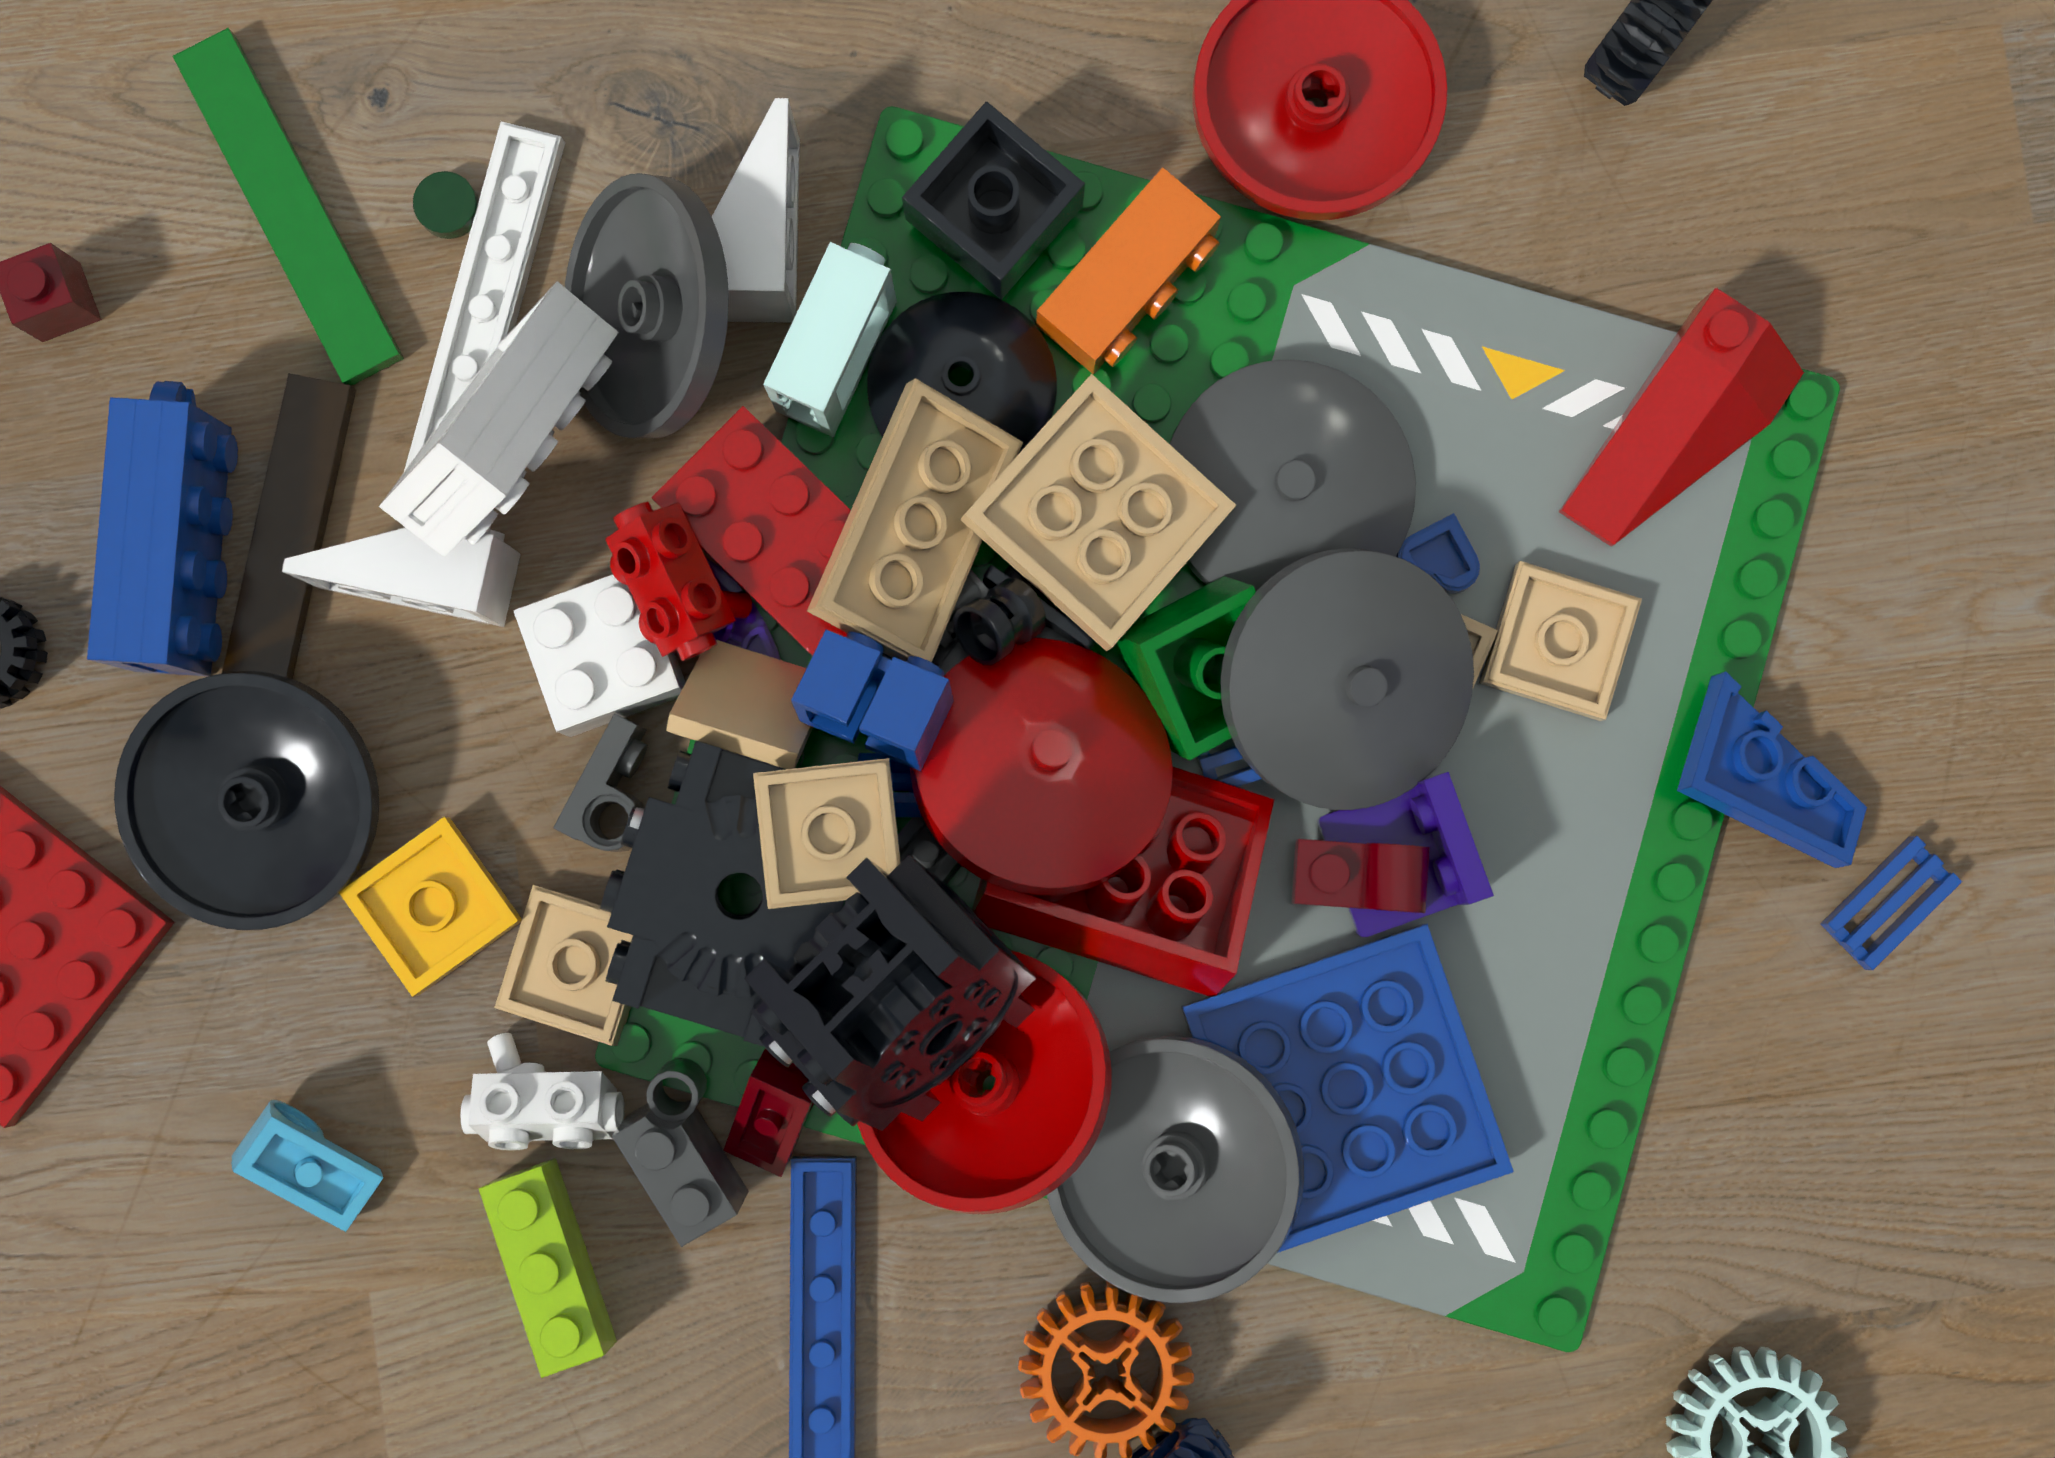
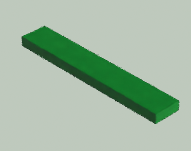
[172,28,404,386]

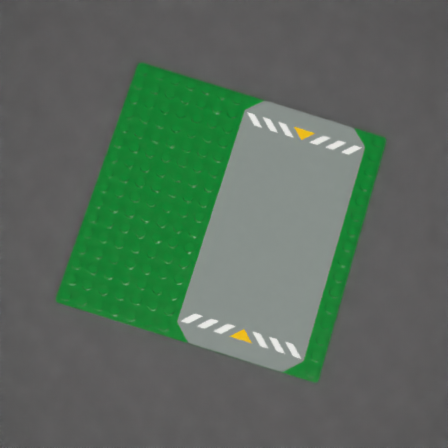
[595,106,1840,1352]

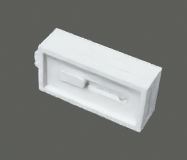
[379,281,619,557]

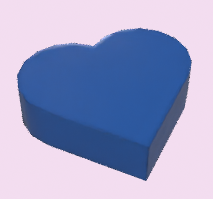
[1396,513,1480,594]

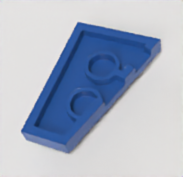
[1677,671,1867,868]

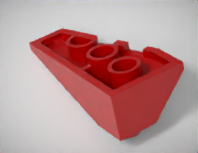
[1559,288,1804,547]

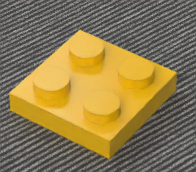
[339,817,522,997]

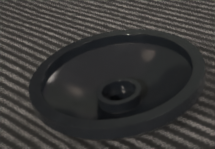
[867,292,1057,453]

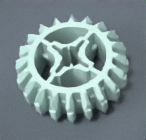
[1665,1346,1848,1458]

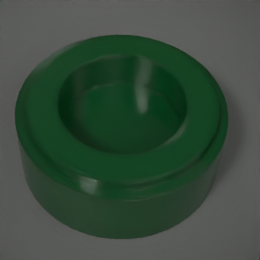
[413,171,479,239]

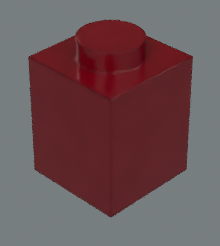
[0,243,102,342]

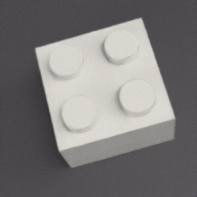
[513,575,685,737]

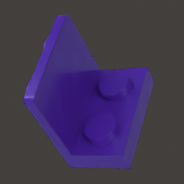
[1317,772,1494,937]

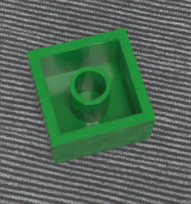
[1117,576,1256,761]

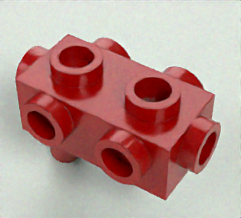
[605,501,752,661]

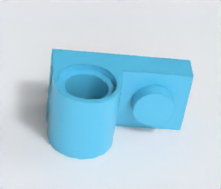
[231,1100,383,1232]

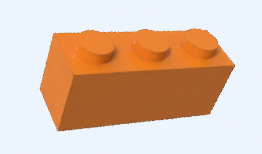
[1036,167,1221,375]

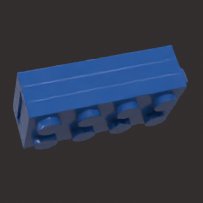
[87,381,238,676]

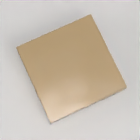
[1480,561,1642,721]
[666,640,813,769]
[753,758,901,909]
[494,885,633,1046]

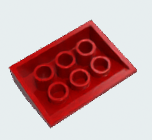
[972,767,1275,997]

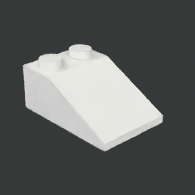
[712,98,800,323]
[282,526,521,627]

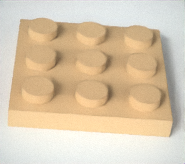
[960,374,1236,651]

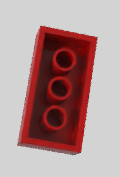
[651,406,851,656]

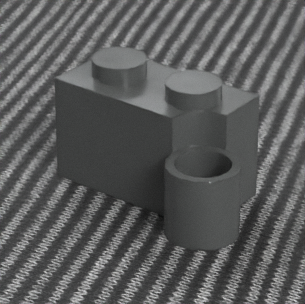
[612,1058,749,1247]

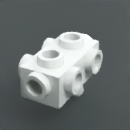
[460,1033,624,1150]

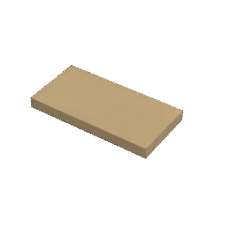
[807,378,1023,662]

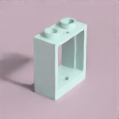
[763,242,897,437]

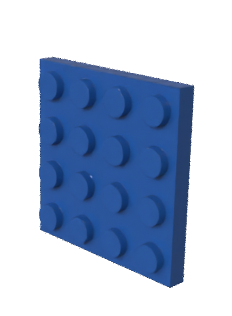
[1181,924,1514,1253]

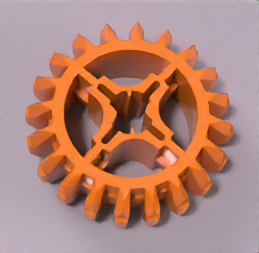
[1018,1281,1194,1458]

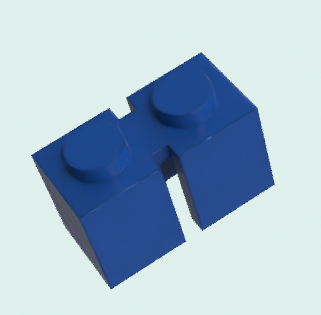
[791,630,954,771]

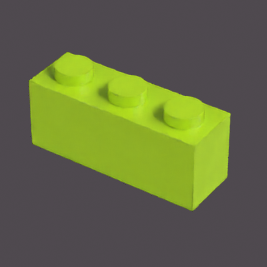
[478,1158,617,1378]

